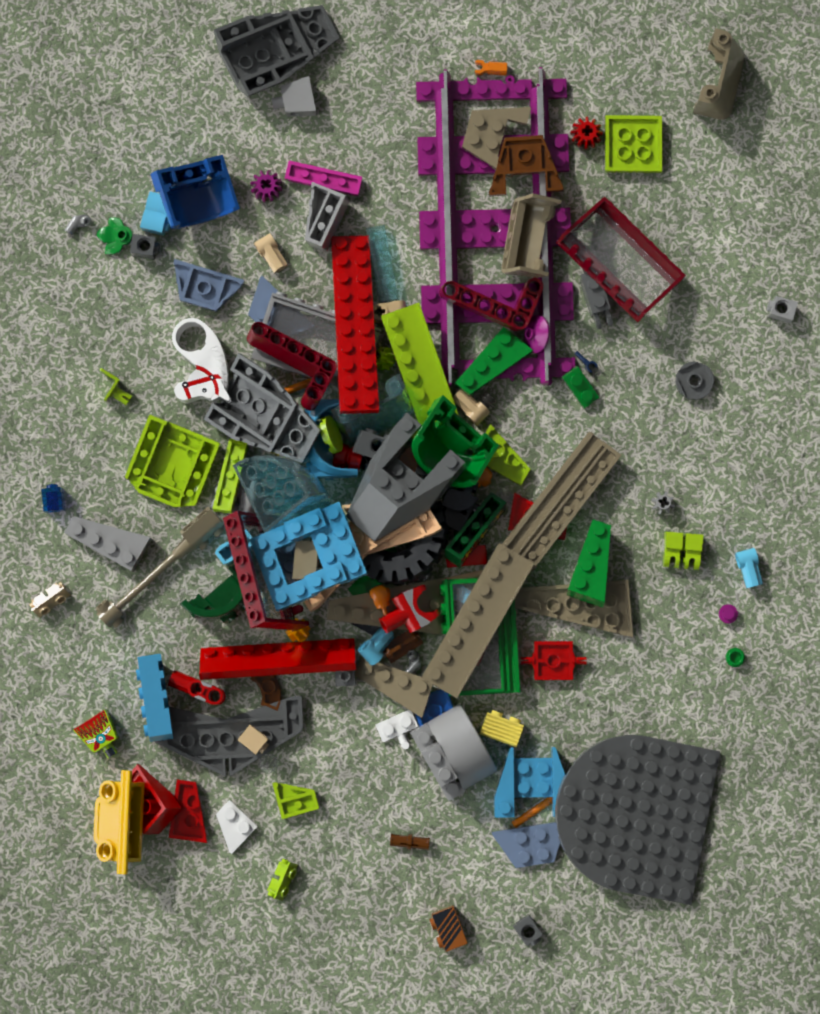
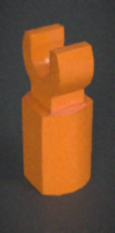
[475,60,507,76]

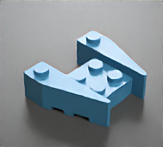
[494,747,565,818]

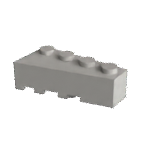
[64,516,152,572]

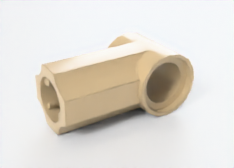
[254,233,288,274]
[453,389,490,426]

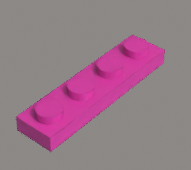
[284,160,363,196]

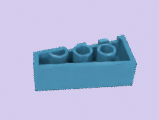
[136,653,173,742]

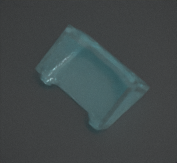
[330,374,413,446]

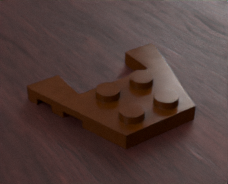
[489,135,564,197]

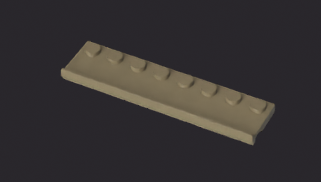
[502,431,621,577]
[421,543,535,698]

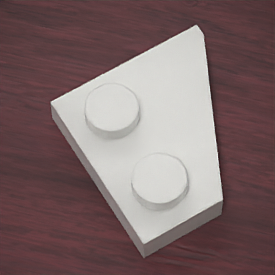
[216,800,258,854]

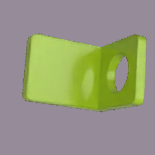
[99,368,132,406]

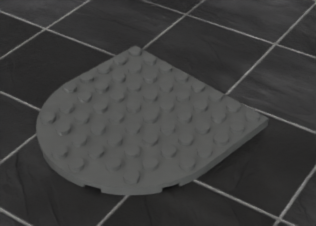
[555,735,720,905]

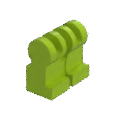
[663,532,704,570]

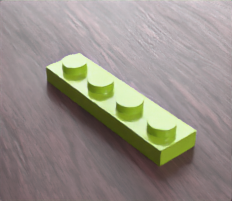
[212,438,249,514]

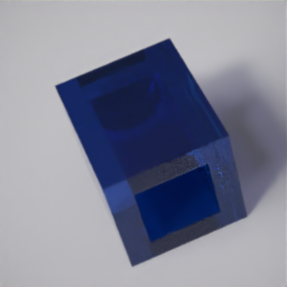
[41,484,65,513]

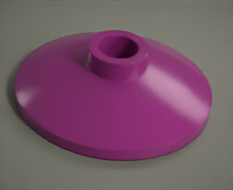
[524,315,550,353]

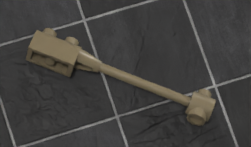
[95,506,224,628]

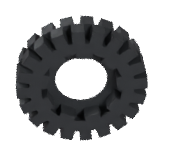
[347,499,449,585]

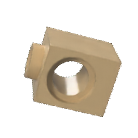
[238,725,269,755]

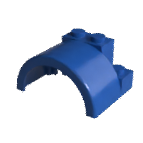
[150,155,240,229]

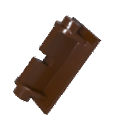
[383,631,423,663]

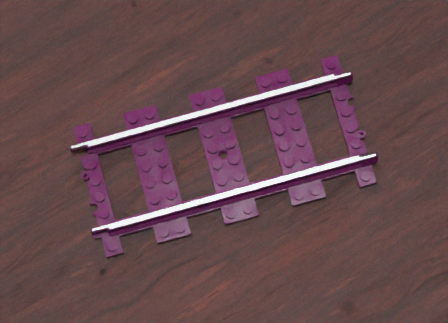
[416,67,575,387]

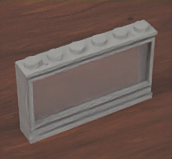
[250,292,381,389]

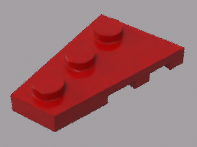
[168,779,208,843]

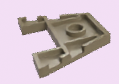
[462,107,531,179]

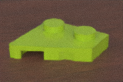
[272,782,320,819]

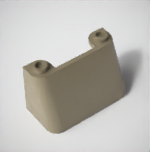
[693,28,745,120]

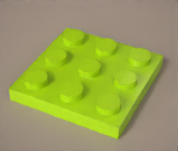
[605,115,662,173]

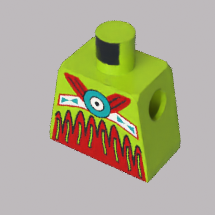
[73,710,119,759]

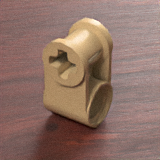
[373,300,406,323]

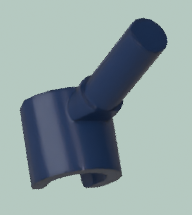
[574,351,598,373]

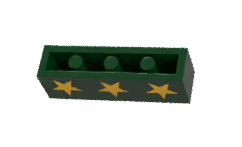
[444,492,507,568]

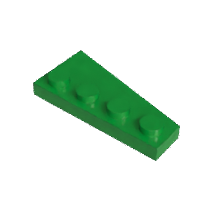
[455,327,533,397]

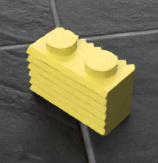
[479,710,524,747]

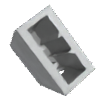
[271,76,317,117]

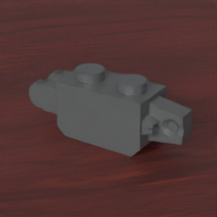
[580,270,613,330]

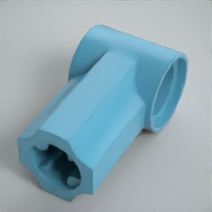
[735,548,763,588]
[358,627,394,665]

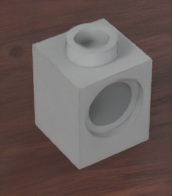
[766,296,798,323]

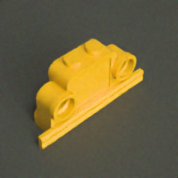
[94,770,145,874]

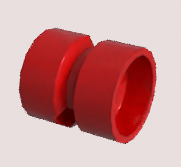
[333,444,363,472]

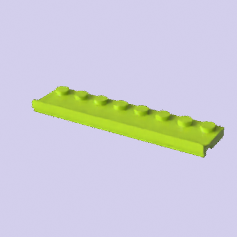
[381,302,458,425]

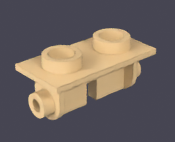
[29,582,71,618]

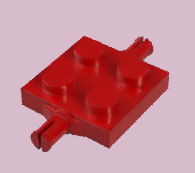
[521,641,587,680]

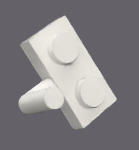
[376,710,418,749]

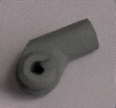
[405,650,421,674]

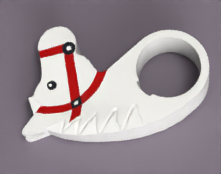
[172,318,232,404]

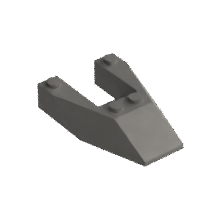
[346,413,467,542]

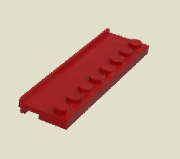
[199,638,356,680]

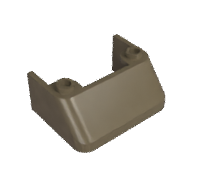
[501,194,562,278]

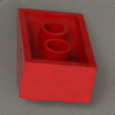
[132,764,181,835]

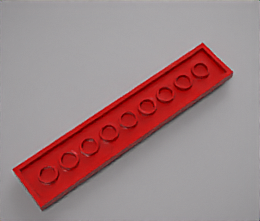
[331,236,379,414]

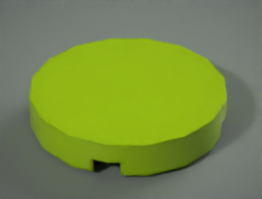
[319,415,343,454]

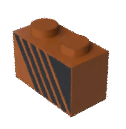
[429,905,468,952]

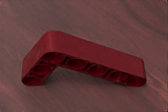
[439,277,544,332]
[247,322,337,411]

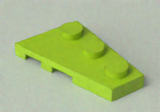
[472,424,530,486]

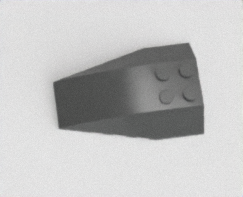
[214,5,340,97]
[204,353,321,463]

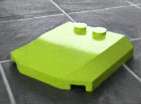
[125,414,221,507]

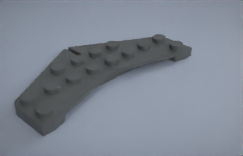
[154,696,303,777]

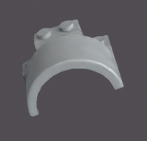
[410,704,497,801]

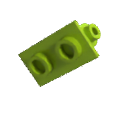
[267,858,298,901]

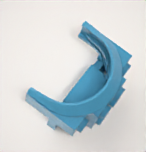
[304,399,358,481]

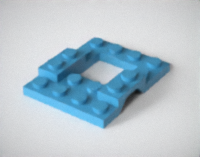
[250,502,368,612]

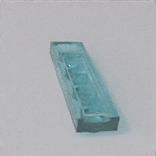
[366,225,398,303]

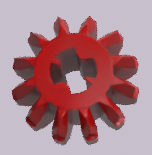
[570,116,603,150]

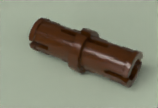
[390,834,430,850]

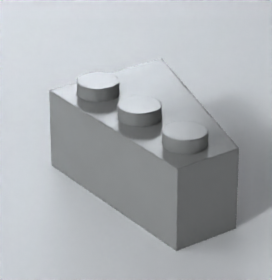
[305,182,349,253]

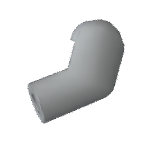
[64,214,91,235]

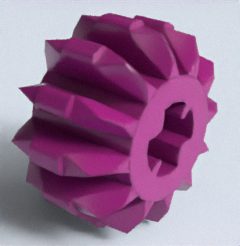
[250,170,283,202]

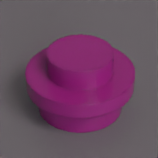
[718,604,738,624]

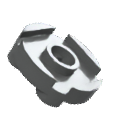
[675,361,714,400]

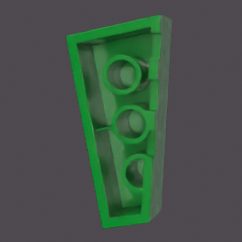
[567,519,611,608]

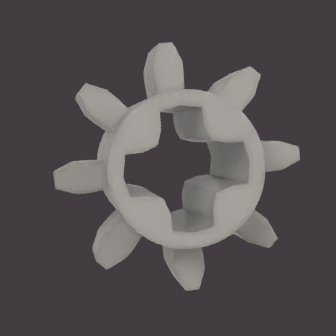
[651,491,675,515]

